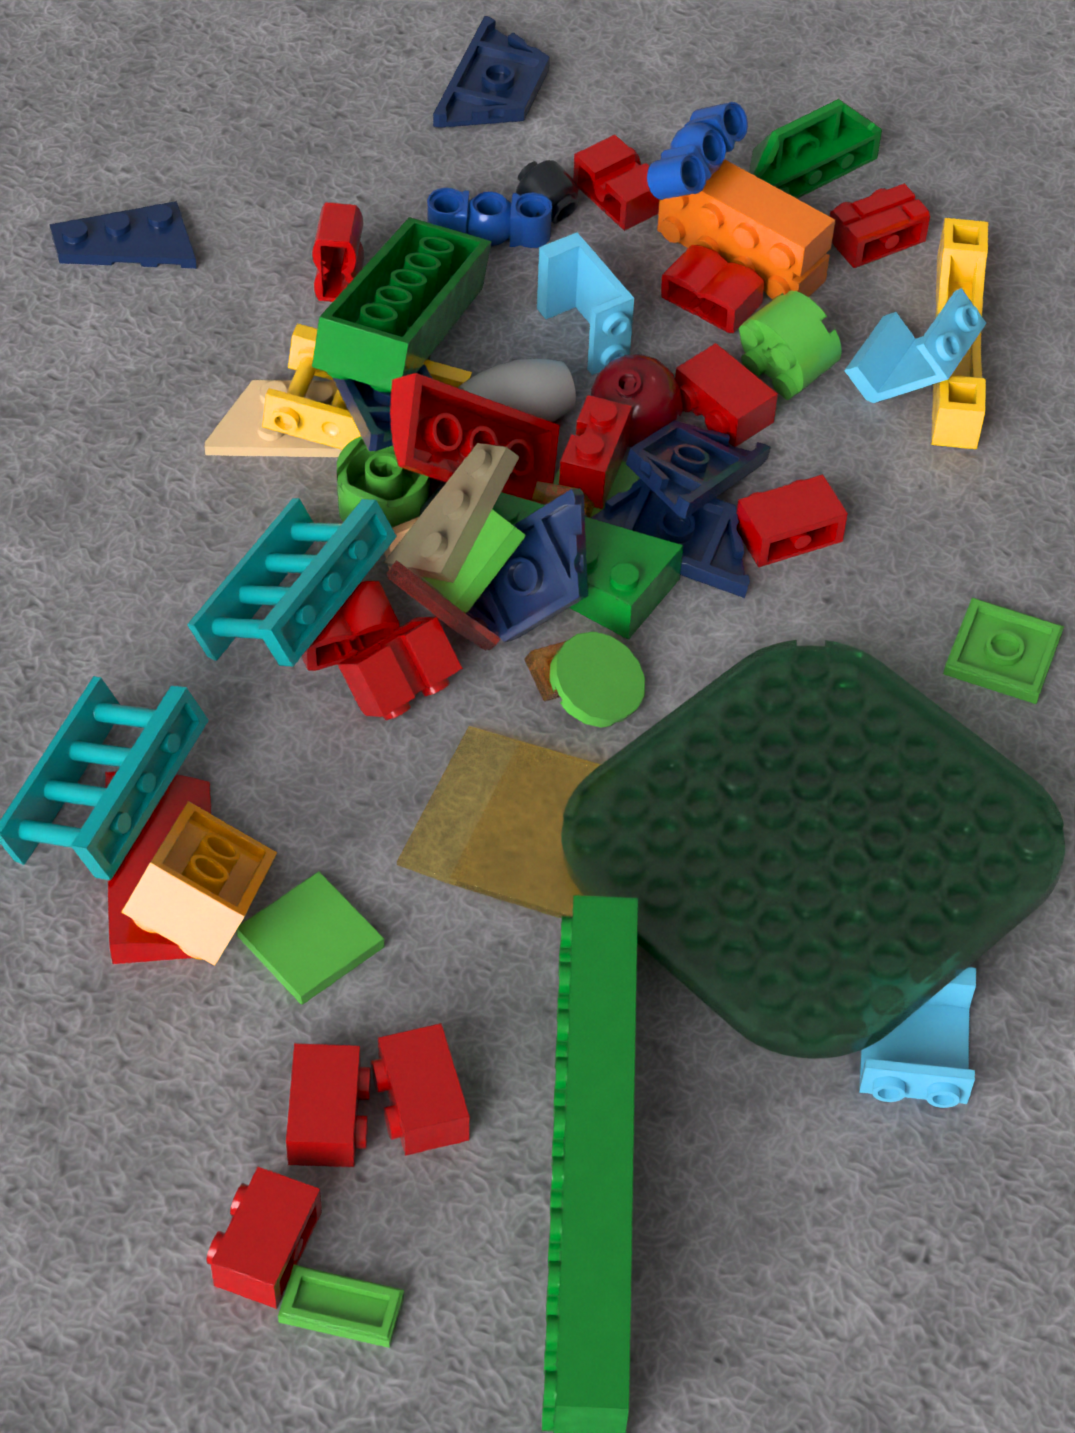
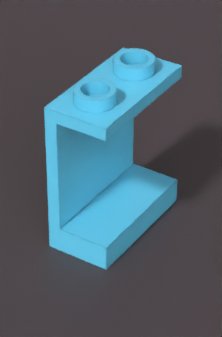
[537,232,634,375]
[844,288,986,403]
[859,957,976,1108]

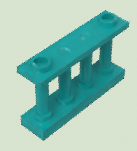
[187,498,397,667]
[0,676,209,880]

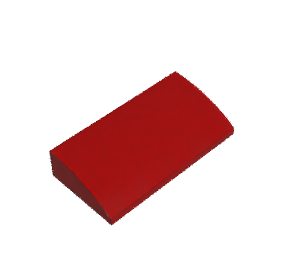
[390,373,560,505]
[105,771,211,964]

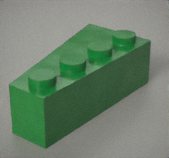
[492,492,683,640]

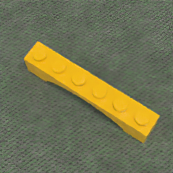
[931,218,988,449]

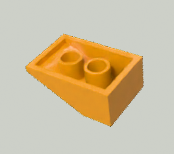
[122,801,277,966]

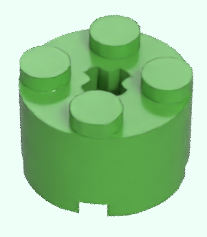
[739,290,842,400]
[337,437,431,527]

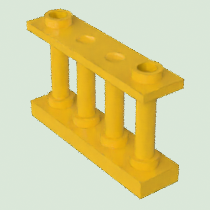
[262,323,472,449]

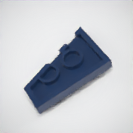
[50,201,197,269]

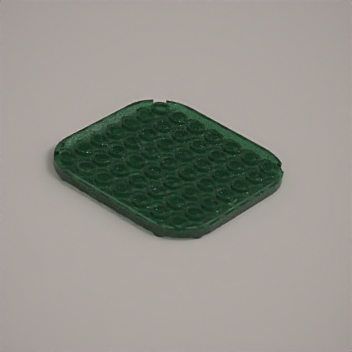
[561,640,1066,1059]

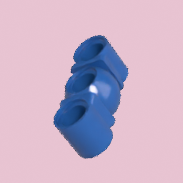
[647,102,748,200]
[427,188,552,248]

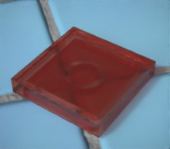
[386,560,500,651]

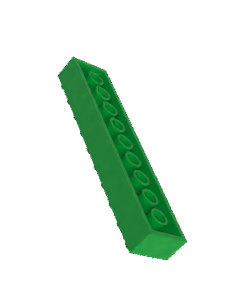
[541,895,638,1433]

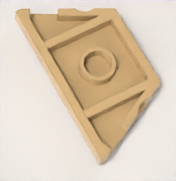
[204,380,342,457]

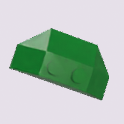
[749,99,882,199]

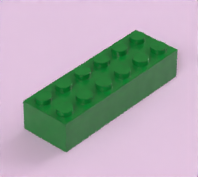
[312,217,492,393]

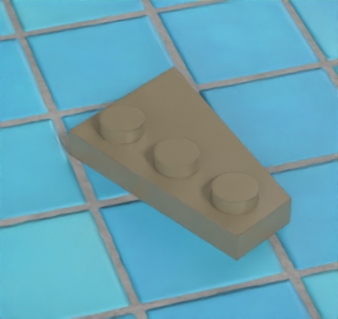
[384,443,519,583]

